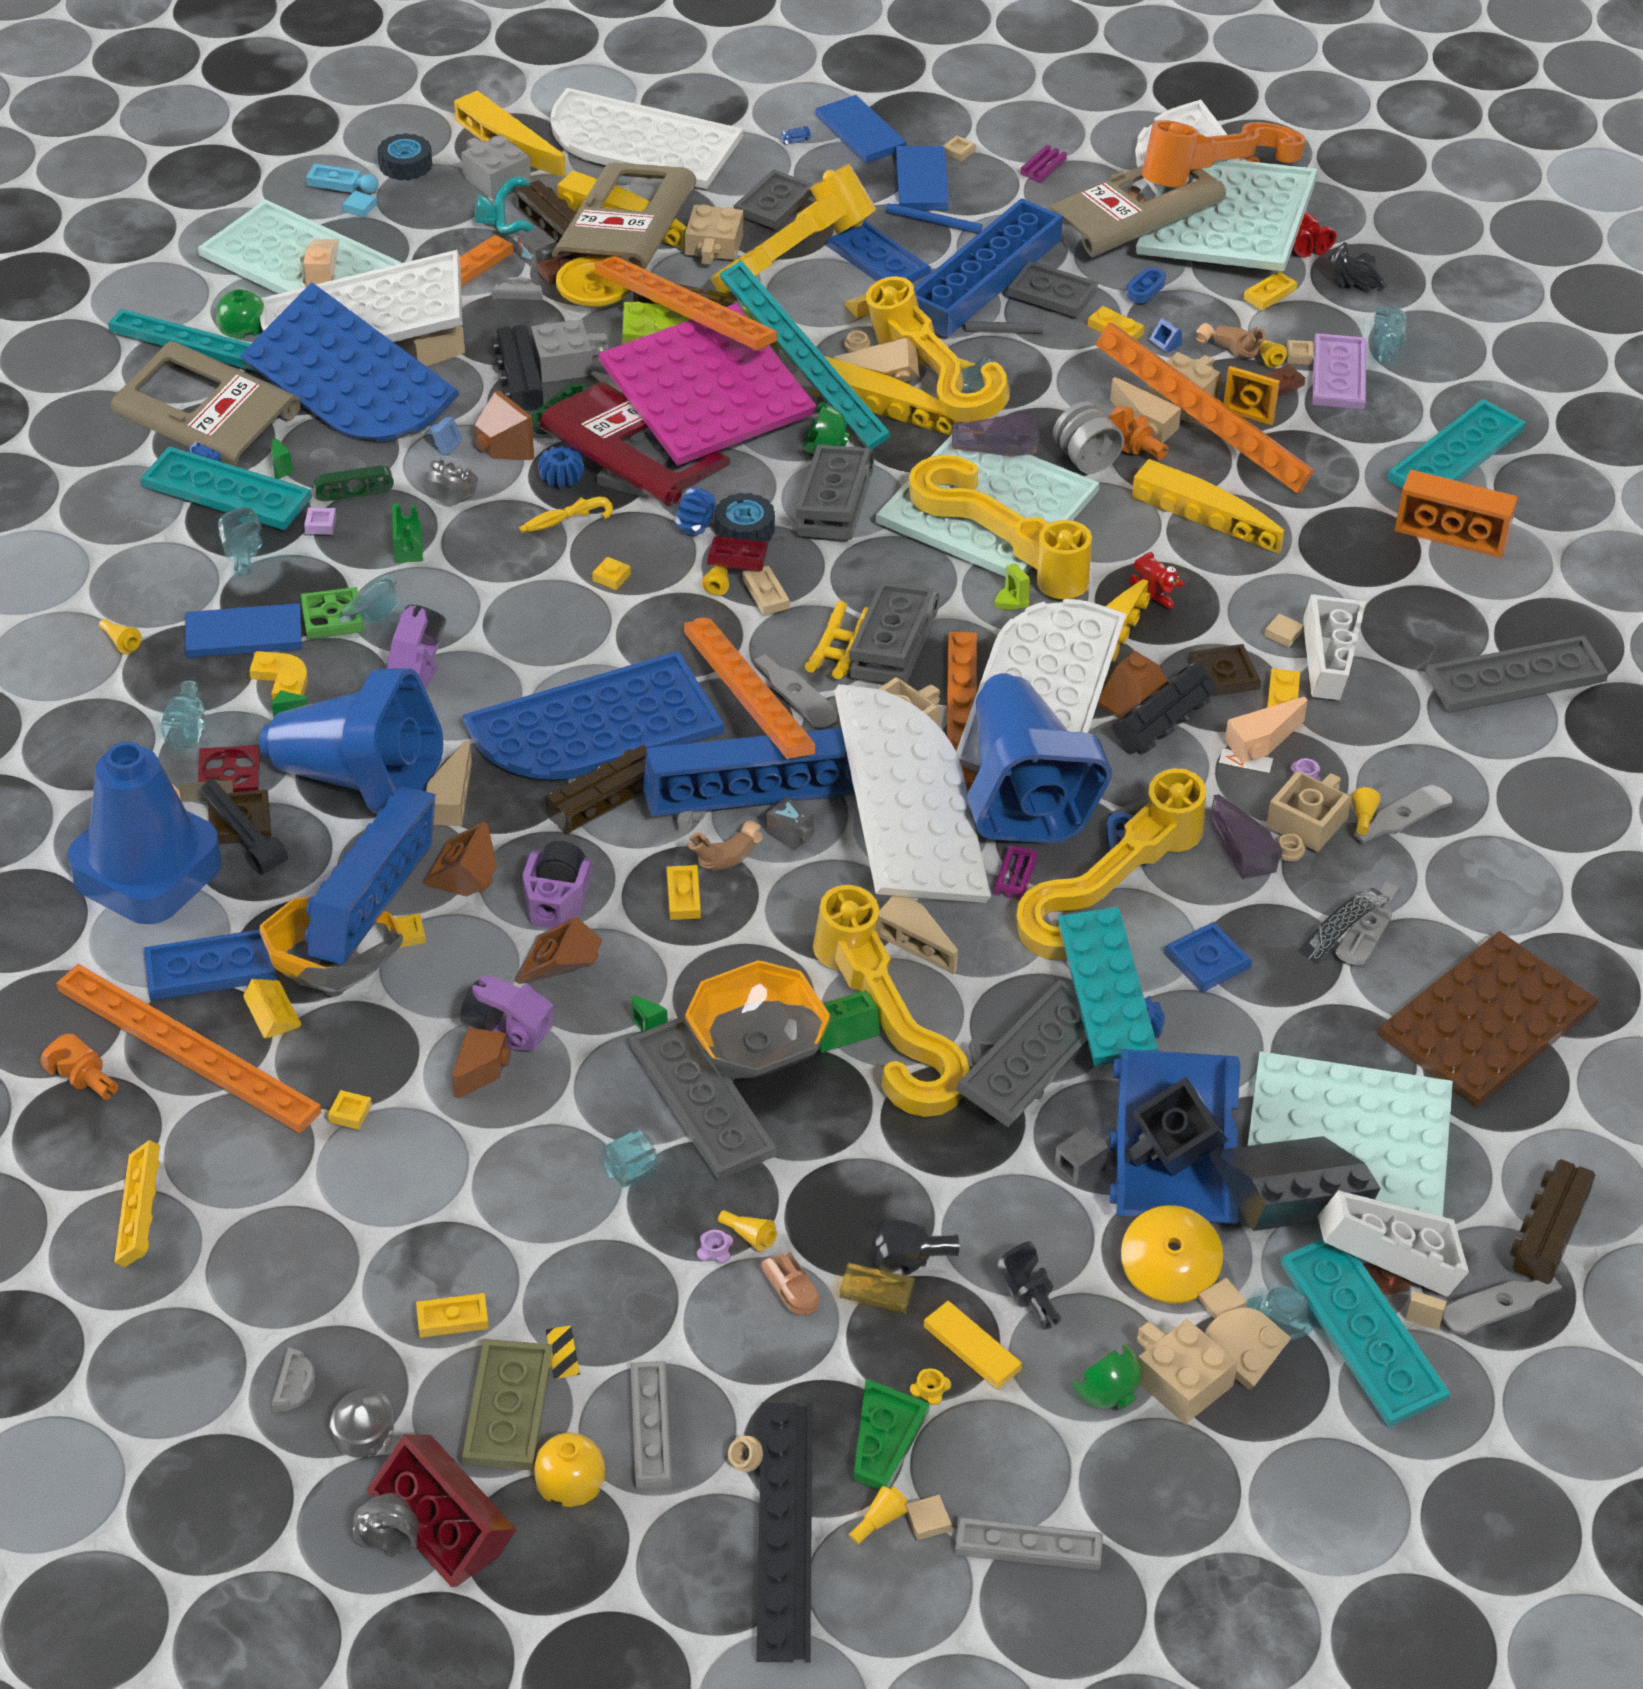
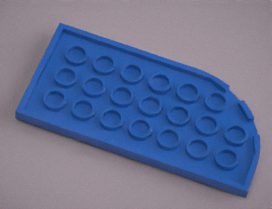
[240,282,460,442]
[463,651,724,780]

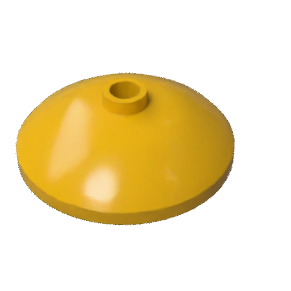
[556,255,630,307]
[1121,1205,1223,1304]

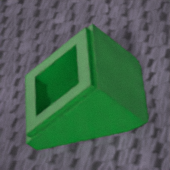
[272,438,293,479]
[272,690,308,718]
[631,995,668,1032]

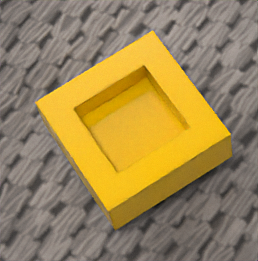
[592,557,631,590]
[328,1090,372,1130]

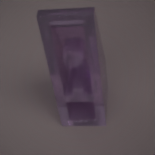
[951,412,1039,457]
[1211,794,1282,879]

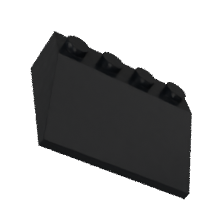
[1209,1136,1381,1231]

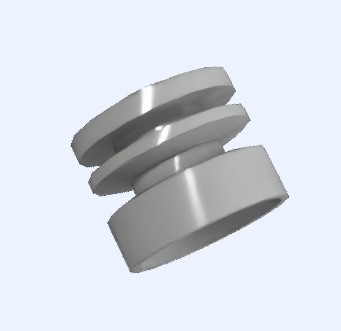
[1052,402,1124,474]

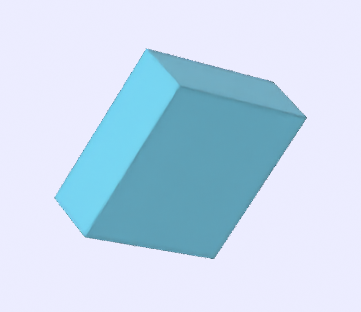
[343,191,377,217]

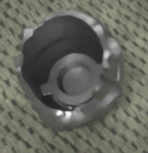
[428,460,478,506]
[329,1388,394,1458]
[353,1493,418,1557]

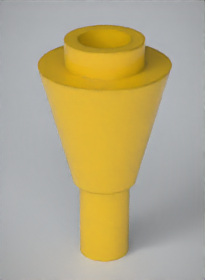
[1258,340,1287,368]
[702,566,729,596]
[99,619,142,654]
[1351,787,1381,835]
[718,1210,777,1252]
[848,1486,908,1545]

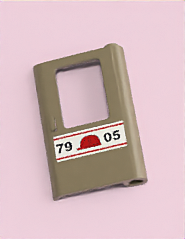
[552,162,696,270]
[1046,165,1226,257]
[111,341,301,466]

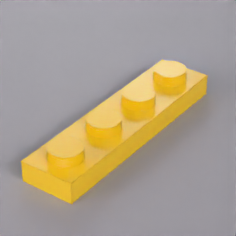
[114,1140,160,1268]

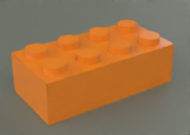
[1395,469,1518,558]

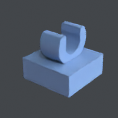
[426,417,462,454]

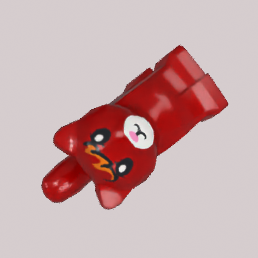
[1129,552,1185,609]

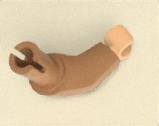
[1196,323,1266,359]
[688,820,763,871]

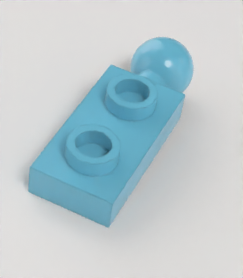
[306,164,379,194]

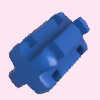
[781,126,811,145]
[189,442,222,462]

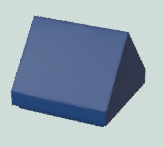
[1148,318,1182,353]

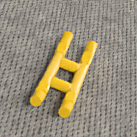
[805,601,868,679]

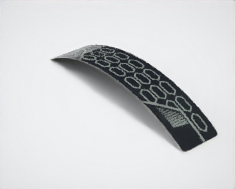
[1299,888,1392,964]

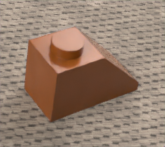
[452,1028,511,1098]

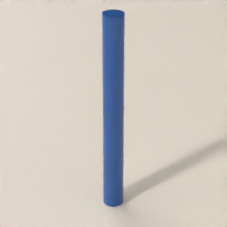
[886,203,983,233]

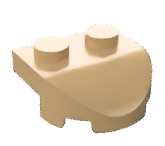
[1205,1308,1291,1390]

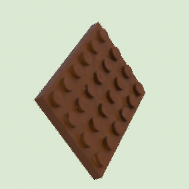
[1377,931,1599,1107]

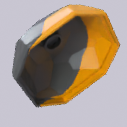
[260,897,403,996]
[685,960,830,1079]

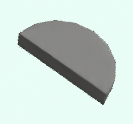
[492,277,543,300]
[271,1347,316,1412]

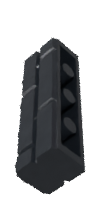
[492,325,544,411]
[1111,661,1217,754]

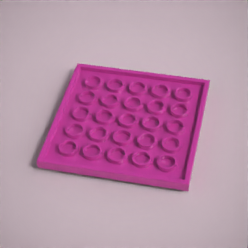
[599,303,817,466]

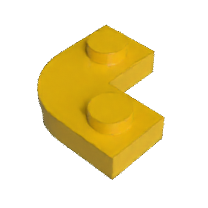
[249,651,308,701]

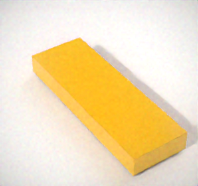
[924,1301,1022,1390]

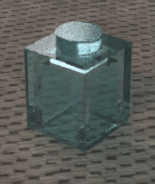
[603,1129,657,1188]

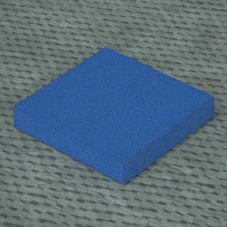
[1164,922,1252,993]

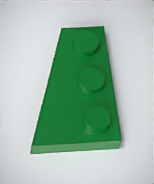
[854,1378,930,1490]

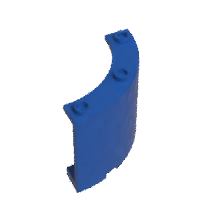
[1109,1049,1241,1223]

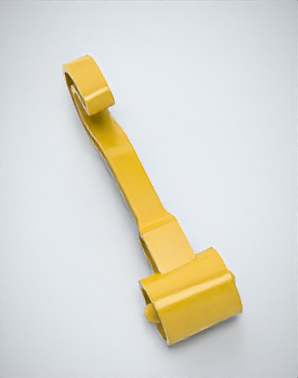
[710,164,877,293]
[866,276,1010,423]
[909,455,1092,599]
[1016,768,1206,960]
[813,885,970,1117]

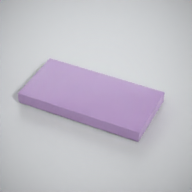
[1312,333,1366,409]

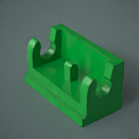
[392,503,423,563]
[818,990,880,1053]

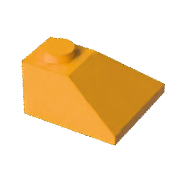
[1224,366,1280,425]

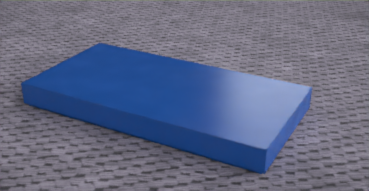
[816,95,907,163]
[896,146,949,210]
[827,220,931,283]
[185,603,302,658]
[144,929,277,1001]

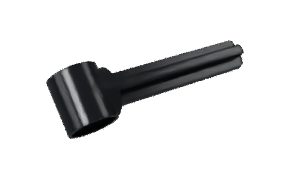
[201,780,288,875]

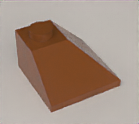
[474,390,534,461]
[1097,651,1167,719]
[423,821,497,897]
[515,916,602,984]

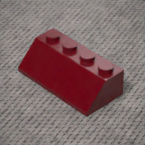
[367,1434,517,1587]

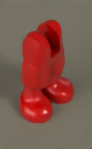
[1293,210,1337,258]

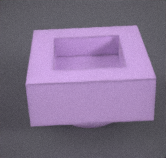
[304,508,337,535]

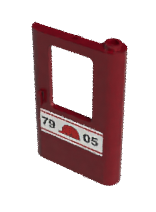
[540,382,730,507]

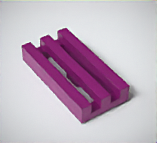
[1021,145,1067,183]
[994,845,1038,900]

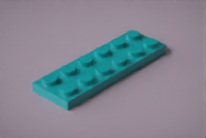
[1387,399,1526,488]
[141,446,312,530]
[1058,907,1158,1066]
[1280,1239,1451,1428]

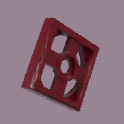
[707,536,768,571]
[198,745,260,793]

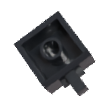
[1127,1077,1229,1176]

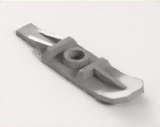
[754,654,838,730]
[1353,785,1452,844]
[1335,882,1399,965]
[1443,1278,1562,1335]

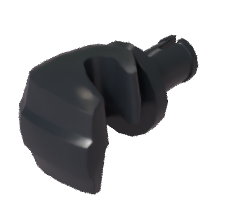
[871,1220,960,1276]
[997,1241,1061,1330]

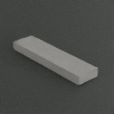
[631,1361,672,1489]
[955,1517,1103,1571]

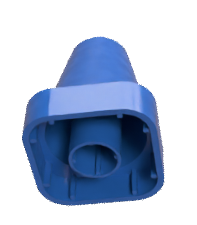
[260,668,444,814]
[967,673,1112,843]
[68,742,222,924]

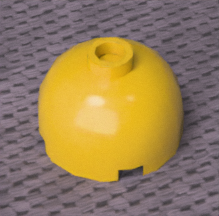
[534,1432,606,1507]

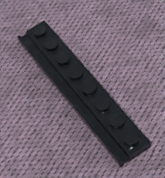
[756,1402,812,1663]

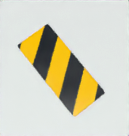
[546,1326,580,1379]

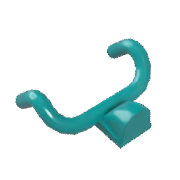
[475,176,535,235]

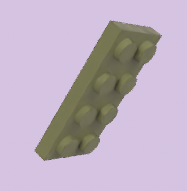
[462,1339,553,1471]

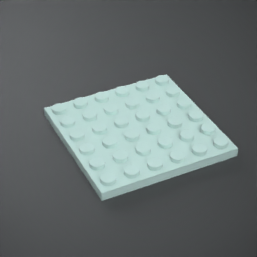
[1136,159,1317,271]
[876,427,1099,577]
[1239,1051,1453,1223]

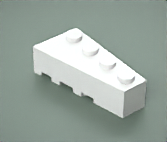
[1303,594,1366,700]
[1318,1191,1469,1297]

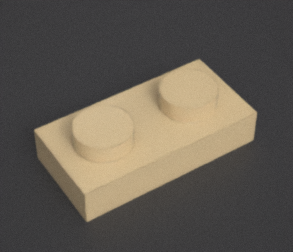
[743,565,790,615]

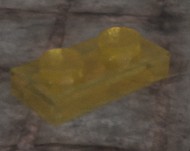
[839,1263,914,1313]

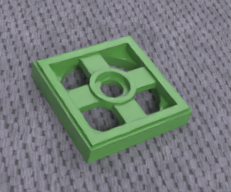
[301,587,364,639]

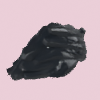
[1328,242,1387,292]

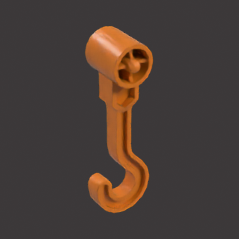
[1142,120,1306,187]

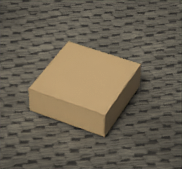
[943,135,976,162]
[1286,340,1314,365]
[1264,614,1304,647]
[1199,1277,1247,1319]
[1405,1291,1447,1330]
[905,1495,952,1541]

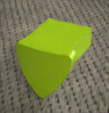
[994,563,1030,610]

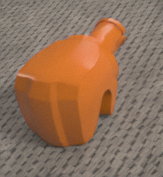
[1108,406,1169,461]
[40,1034,119,1100]

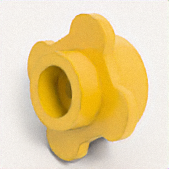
[910,1368,951,1405]

